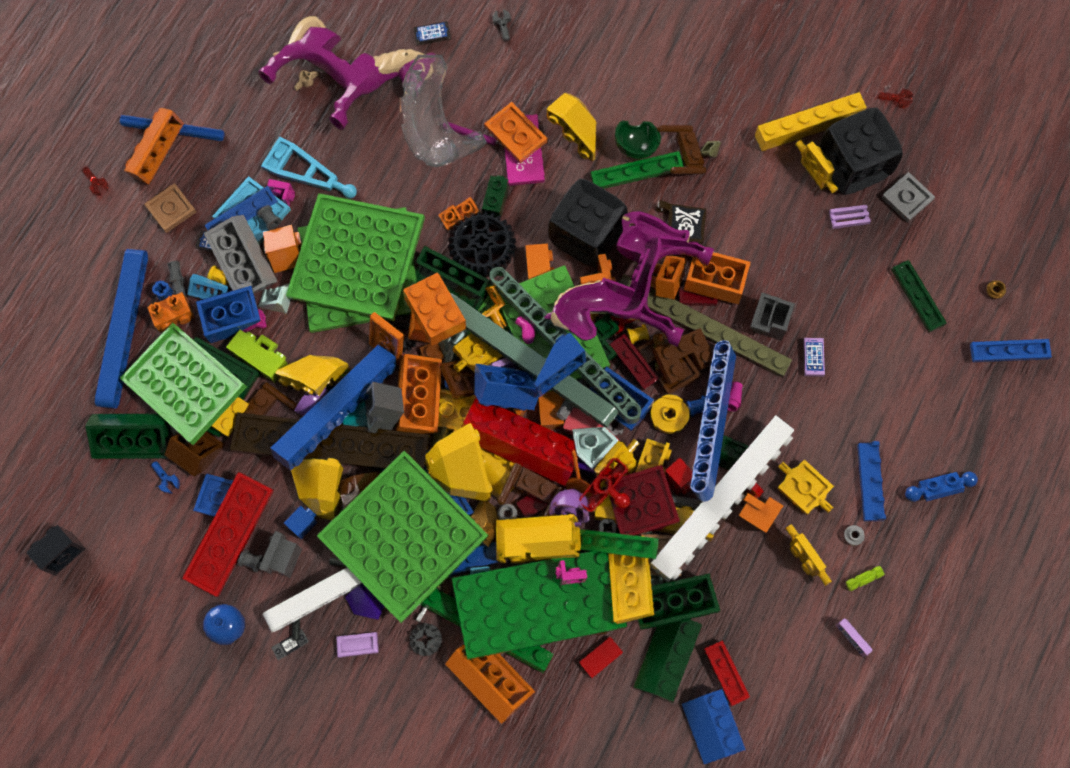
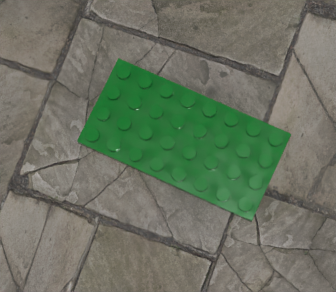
[452,551,627,660]

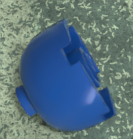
[203,604,245,645]

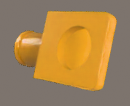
[482,286,508,328]

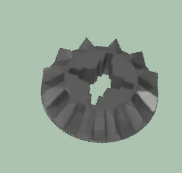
[409,623,442,656]

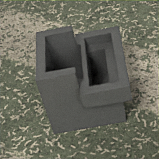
[750,293,795,341]
[365,382,404,433]
[258,531,302,578]

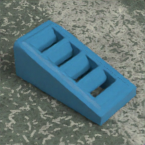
[187,274,228,299]

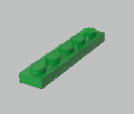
[590,151,684,189]
[580,529,659,559]

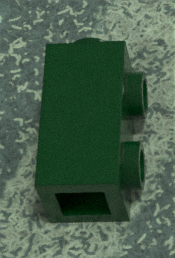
[482,175,509,218]

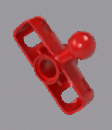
[579,458,630,512]

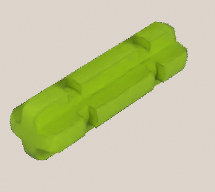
[845,566,885,591]

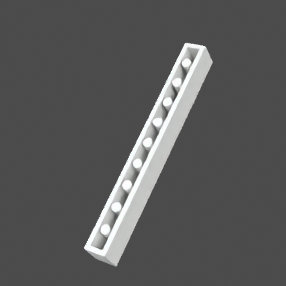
[650,415,794,582]

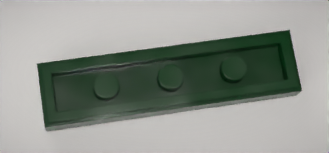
[891,260,947,333]

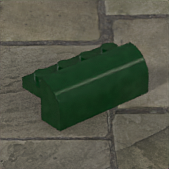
[416,246,492,311]

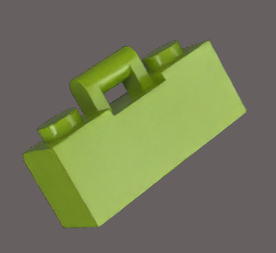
[226,330,288,383]

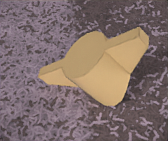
[295,70,319,91]

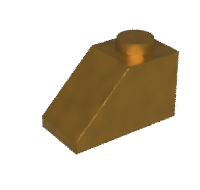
[471,500,497,547]

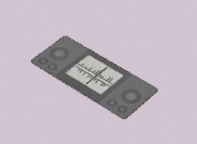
[271,629,309,660]

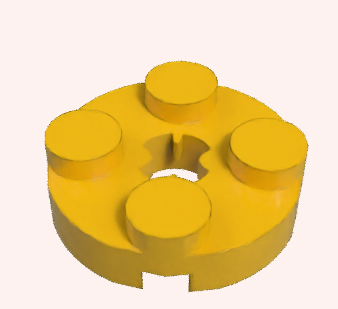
[650,395,690,434]

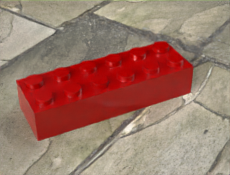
[461,397,578,486]

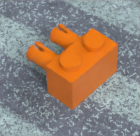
[650,255,685,299]
[147,292,195,332]

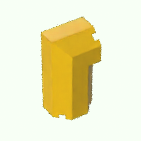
[496,514,581,564]

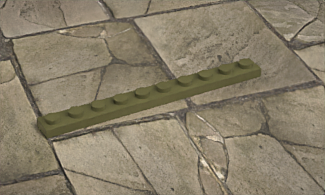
[619,274,792,378]

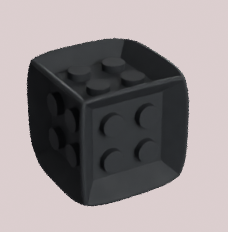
[819,107,903,195]
[548,178,628,268]

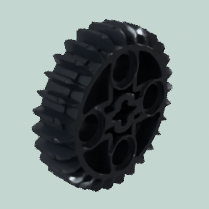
[448,210,516,278]

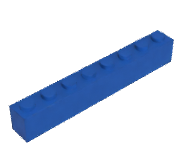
[271,344,397,471]

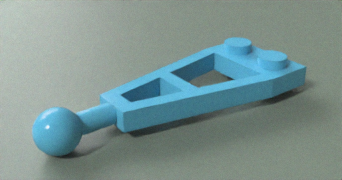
[261,137,357,199]

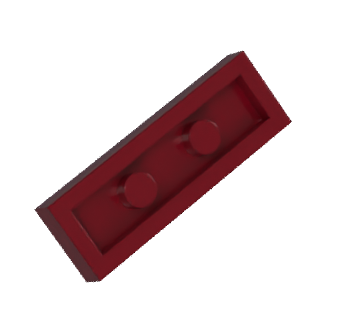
[609,334,659,391]

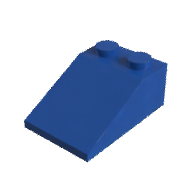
[196,286,261,343]
[534,333,586,398]

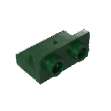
[719,435,749,470]

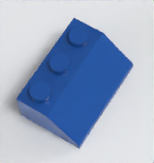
[475,364,539,411]
[590,367,654,431]
[682,689,746,764]

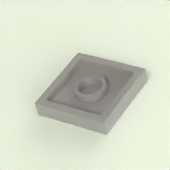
[881,172,935,223]

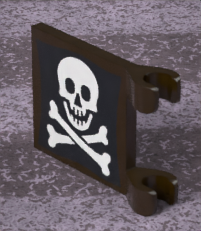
[656,200,706,244]

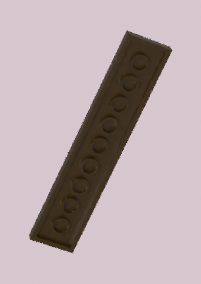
[230,412,430,470]

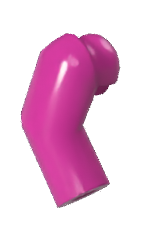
[515,316,535,344]

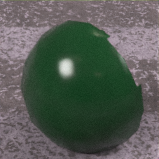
[615,120,661,160]

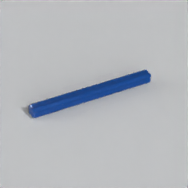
[120,115,225,141]

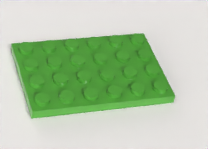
[495,265,610,393]
[120,322,247,445]

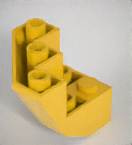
[547,93,596,161]
[275,355,351,396]
[425,423,493,501]
[291,458,343,521]

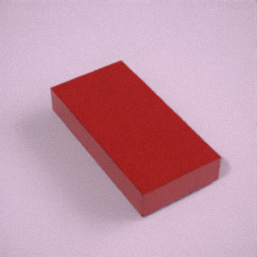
[579,637,623,679]

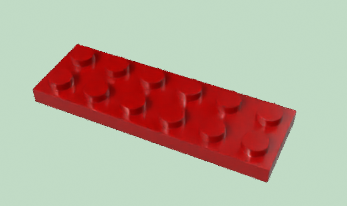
[182,472,274,597]

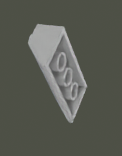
[204,215,278,294]

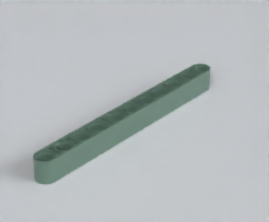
[490,267,641,424]
[450,293,619,428]

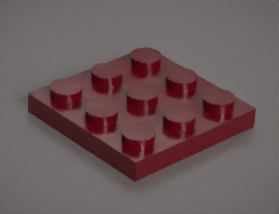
[605,465,680,536]

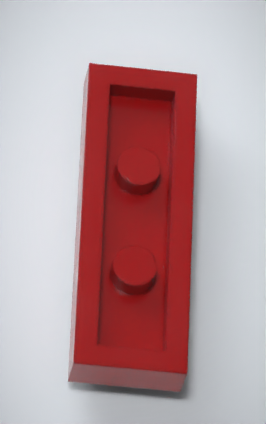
[704,640,750,706]

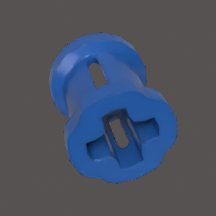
[152,281,174,301]
[686,396,706,418]

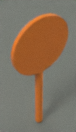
[566,450,592,500]

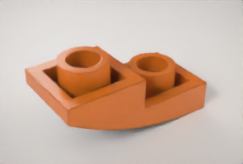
[439,197,481,230]

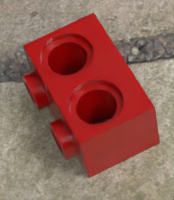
[664,458,693,496]

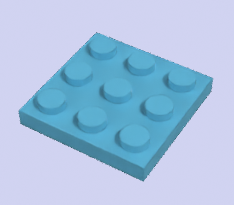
[212,176,291,245]

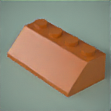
[124,108,184,185]
[395,354,442,434]
[445,644,535,724]

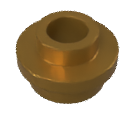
[986,280,1006,299]

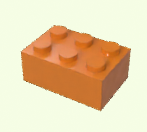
[684,252,751,305]
[403,273,466,346]

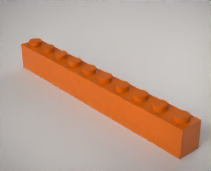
[525,244,566,430]

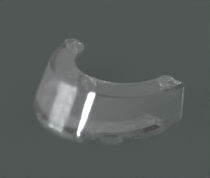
[400,55,487,167]

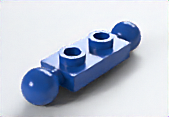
[905,472,978,502]

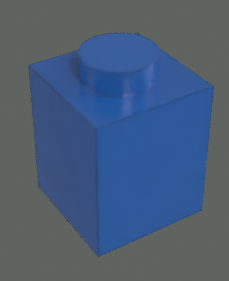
[284,506,318,539]

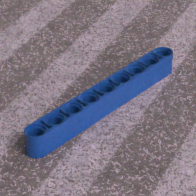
[95,249,148,409]
[691,340,736,502]

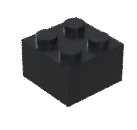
[26,525,86,576]

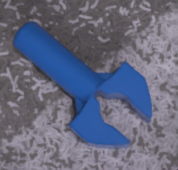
[151,461,180,494]

